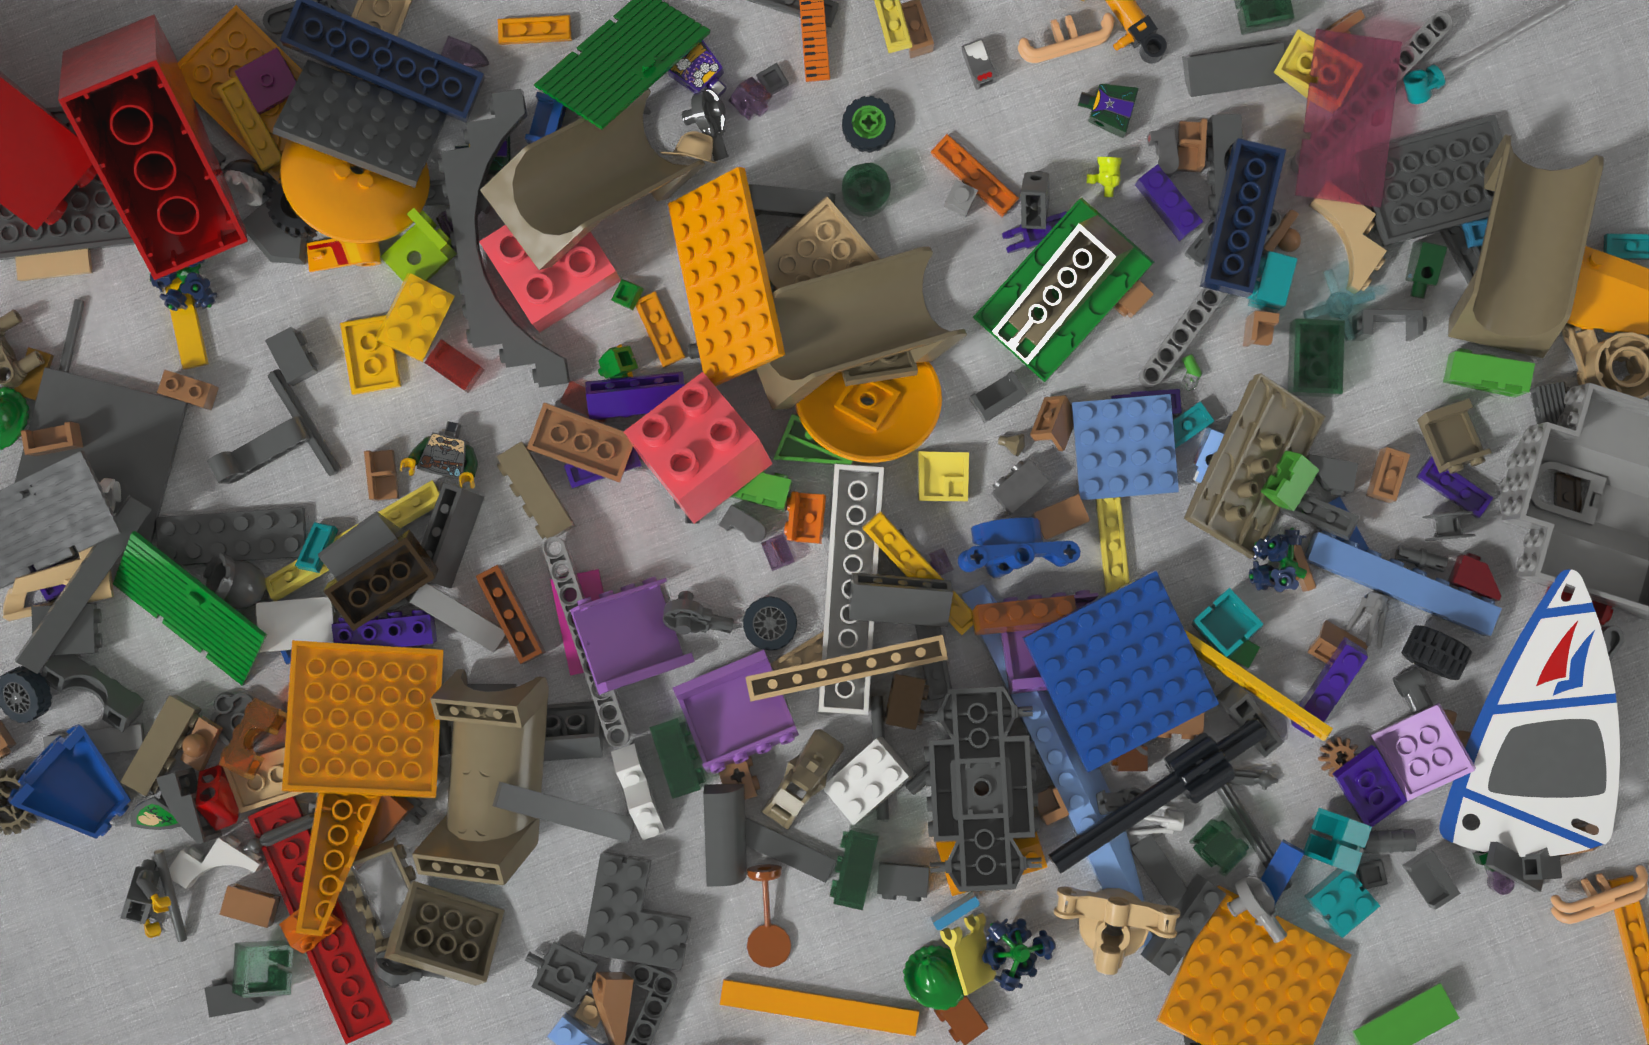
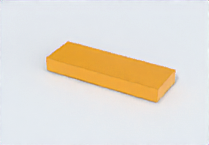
[497,15,572,45]
[636,291,686,368]

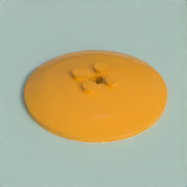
[280,140,430,243]
[795,362,942,463]

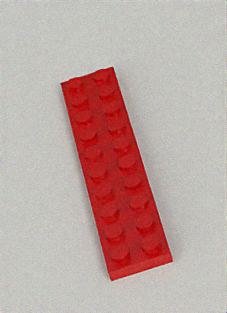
[248,796,393,1044]

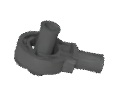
[682,90,729,161]
[663,591,734,635]
[374,950,445,988]

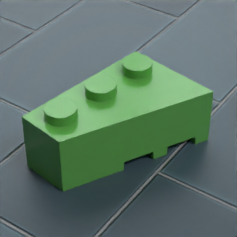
[1443,348,1535,398]
[773,414,853,465]
[730,470,792,511]

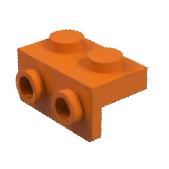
[784,491,826,544]
[279,909,342,953]

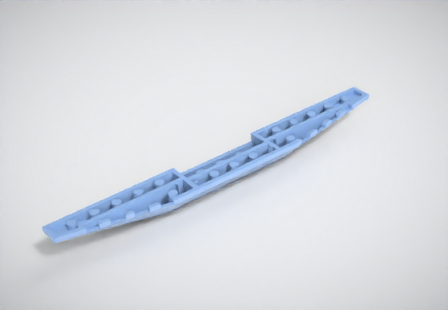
[962,584,1153,949]

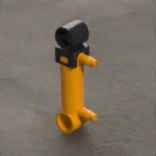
[1081,0,1167,64]

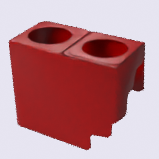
[195,764,239,830]

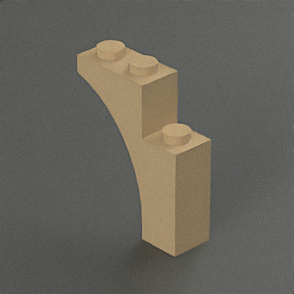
[1309,181,1387,294]

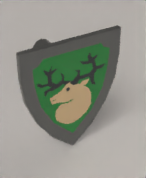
[130,793,181,830]

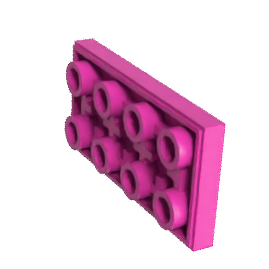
[550,569,604,676]

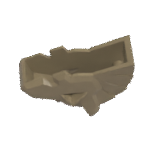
[761,729,844,830]

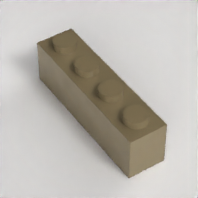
[496,441,576,539]
[120,695,202,796]

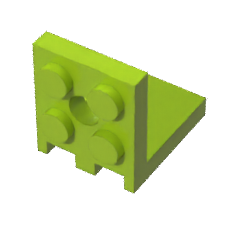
[380,208,457,281]

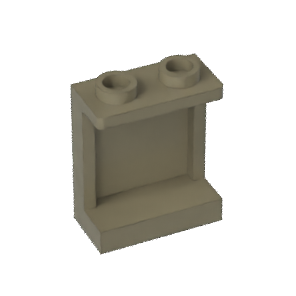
[1417,399,1492,474]

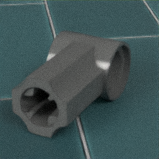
[1393,667,1433,714]

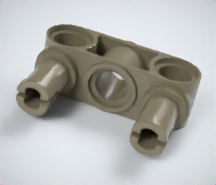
[0,309,45,388]

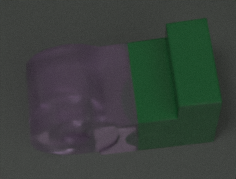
[1472,851,1515,895]

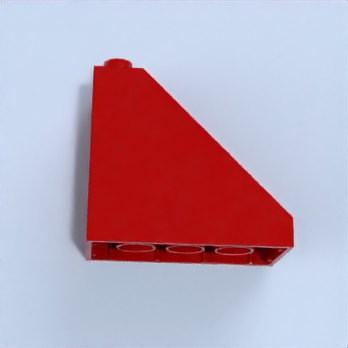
[58,14,248,280]
[0,71,97,230]

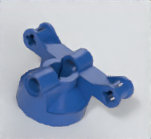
[958,518,1081,578]

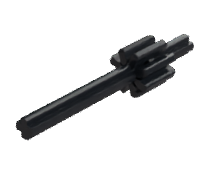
[1048,718,1267,874]

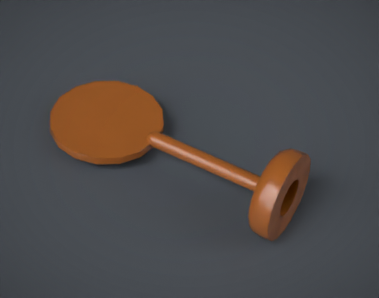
[747,864,791,968]

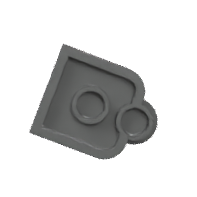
[210,692,276,758]

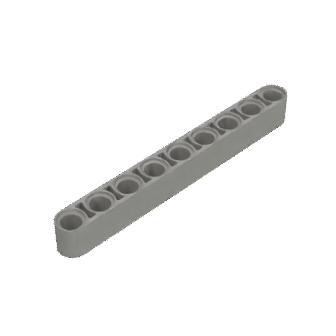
[1290,11,1453,175]
[1139,209,1281,388]
[543,536,631,747]

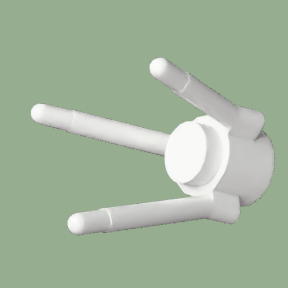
[1128,805,1184,835]

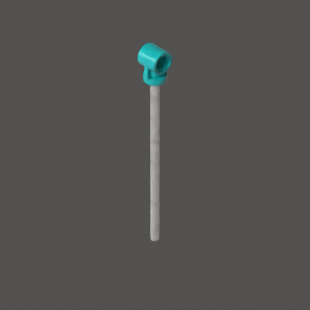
[1403,0,1579,104]

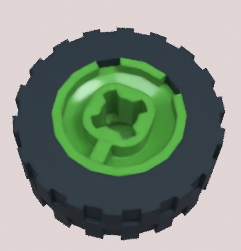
[842,96,896,153]

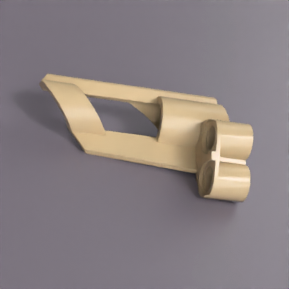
[3,546,114,621]

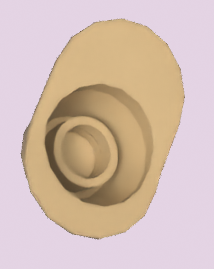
[660,131,717,164]

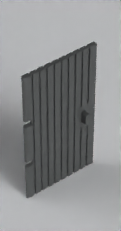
[0,450,123,589]

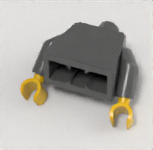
[120,859,171,938]

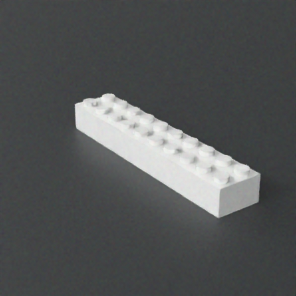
[818,464,884,715]

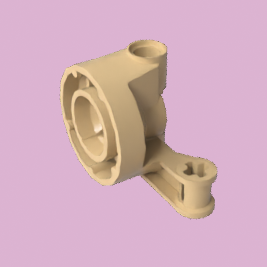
[1562,324,1649,399]
[1054,886,1181,975]

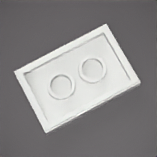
[255,597,334,653]

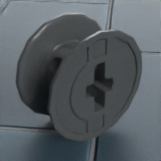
[1422,511,1476,541]

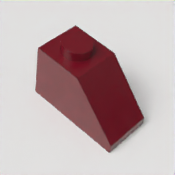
[1448,552,1501,601]

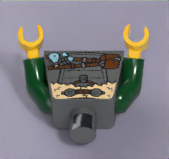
[400,421,478,489]

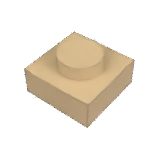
[574,993,601,1029]

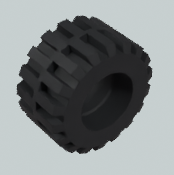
[266,178,317,239]
[1401,625,1472,680]

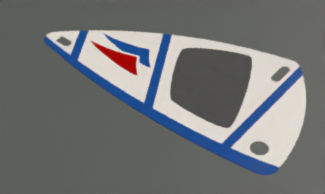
[1439,569,1620,857]

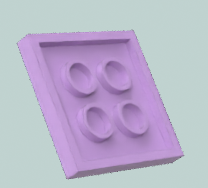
[1371,703,1476,801]

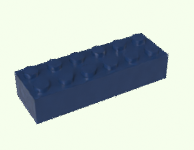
[1199,138,1286,298]

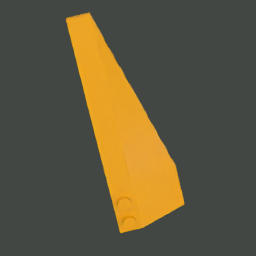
[1567,246,1649,335]
[295,793,381,936]

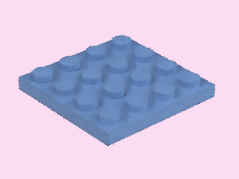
[1071,394,1179,500]

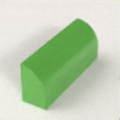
[1352,983,1460,1045]

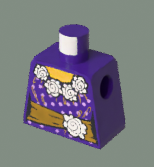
[668,40,727,97]

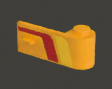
[307,238,381,272]

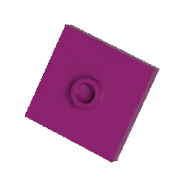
[234,48,297,115]

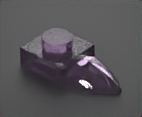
[441,36,490,68]

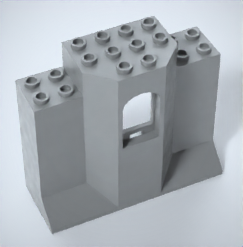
[1500,383,1649,620]

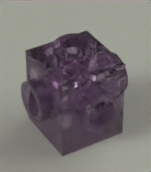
[728,76,773,120]

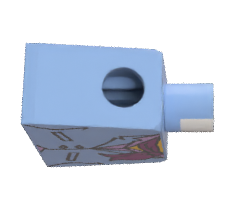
[1193,427,1225,483]

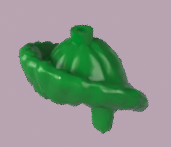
[0,386,29,451]
[903,945,964,1010]

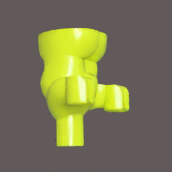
[1086,157,1122,197]

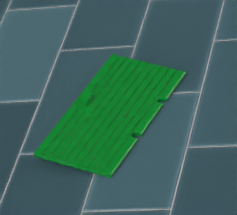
[534,0,710,130]
[113,530,267,686]

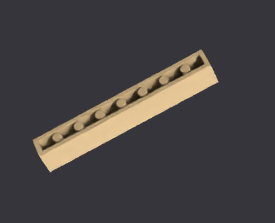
[745,635,948,702]

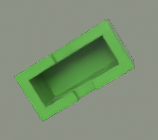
[1261,450,1319,511]

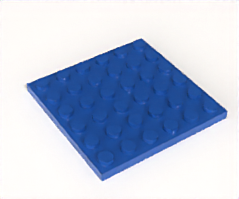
[1022,570,1219,772]

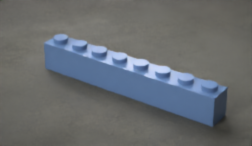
[1305,530,1502,636]

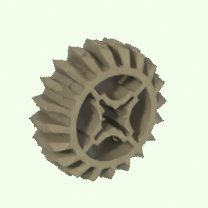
[0,768,38,835]

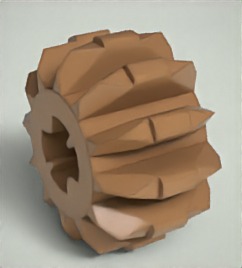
[1318,736,1358,777]

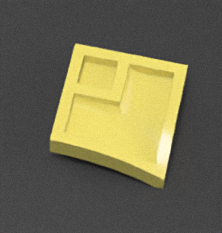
[918,451,969,501]

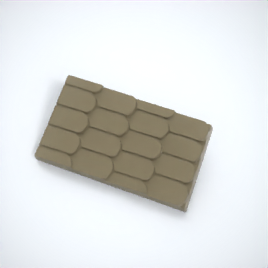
[1184,373,1326,559]

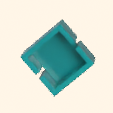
[1247,251,1298,313]
[1191,587,1264,658]
[1304,808,1372,874]
[1304,868,1380,938]

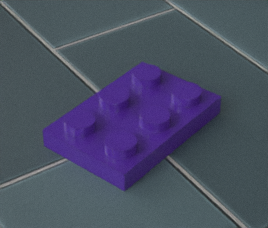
[1332,744,1407,827]

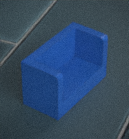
[524,92,567,144]

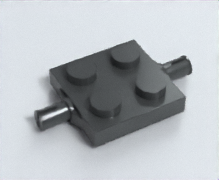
[525,941,598,1009]

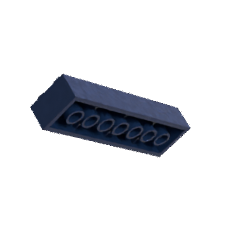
[280,0,485,123]

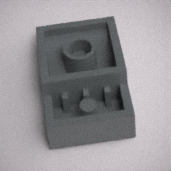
[156,768,222,844]

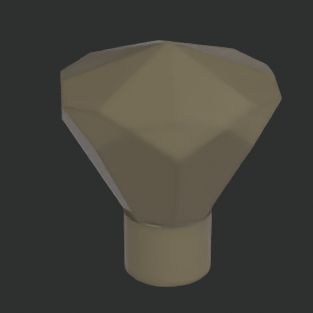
[998,434,1025,457]

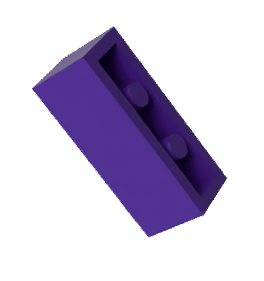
[1135,164,1203,242]

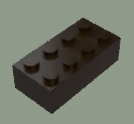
[323,529,439,631]
[884,673,929,730]

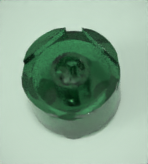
[842,163,891,217]
[1189,819,1249,876]

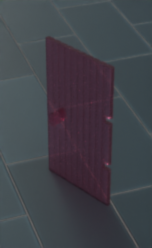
[1295,29,1402,208]

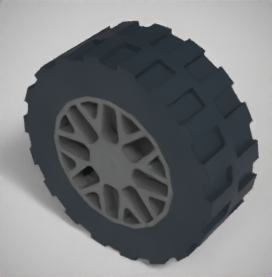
[743,596,797,651]
[0,666,52,723]

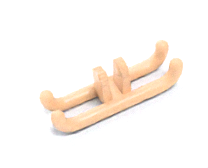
[1018,13,1114,63]
[1550,865,1648,924]

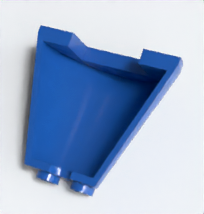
[8,724,131,839]

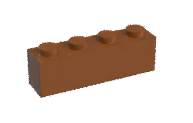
[476,565,546,664]
[971,595,1076,636]
[345,796,414,882]

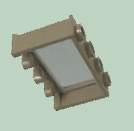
[345,837,417,953]

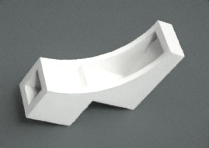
[611,744,666,840]
[169,835,266,888]

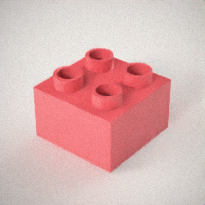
[479,225,621,333]
[624,372,772,524]

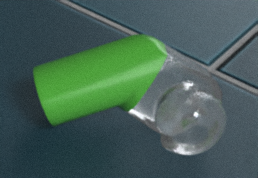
[1181,354,1202,391]

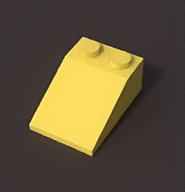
[1274,29,1362,114]

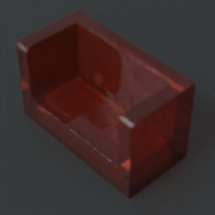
[424,339,485,393]

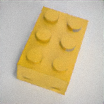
[375,273,455,362]

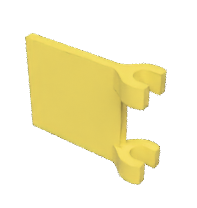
[940,913,996,995]

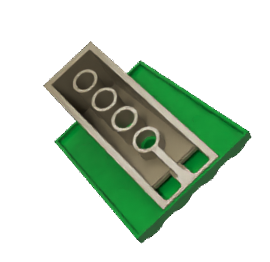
[973,198,1155,382]

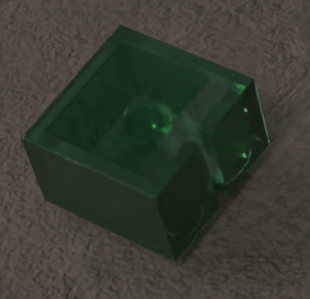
[1234,0,1295,35]
[232,940,294,998]

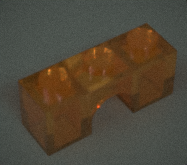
[219,697,287,780]

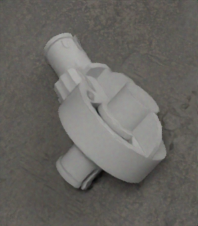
[1227,876,1287,943]

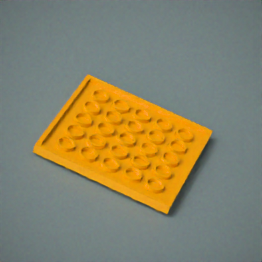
[282,640,443,798]
[1156,885,1351,1045]

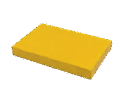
[340,315,401,395]

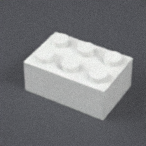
[823,737,914,825]

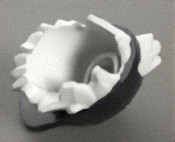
[220,159,274,206]

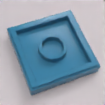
[931,891,980,931]

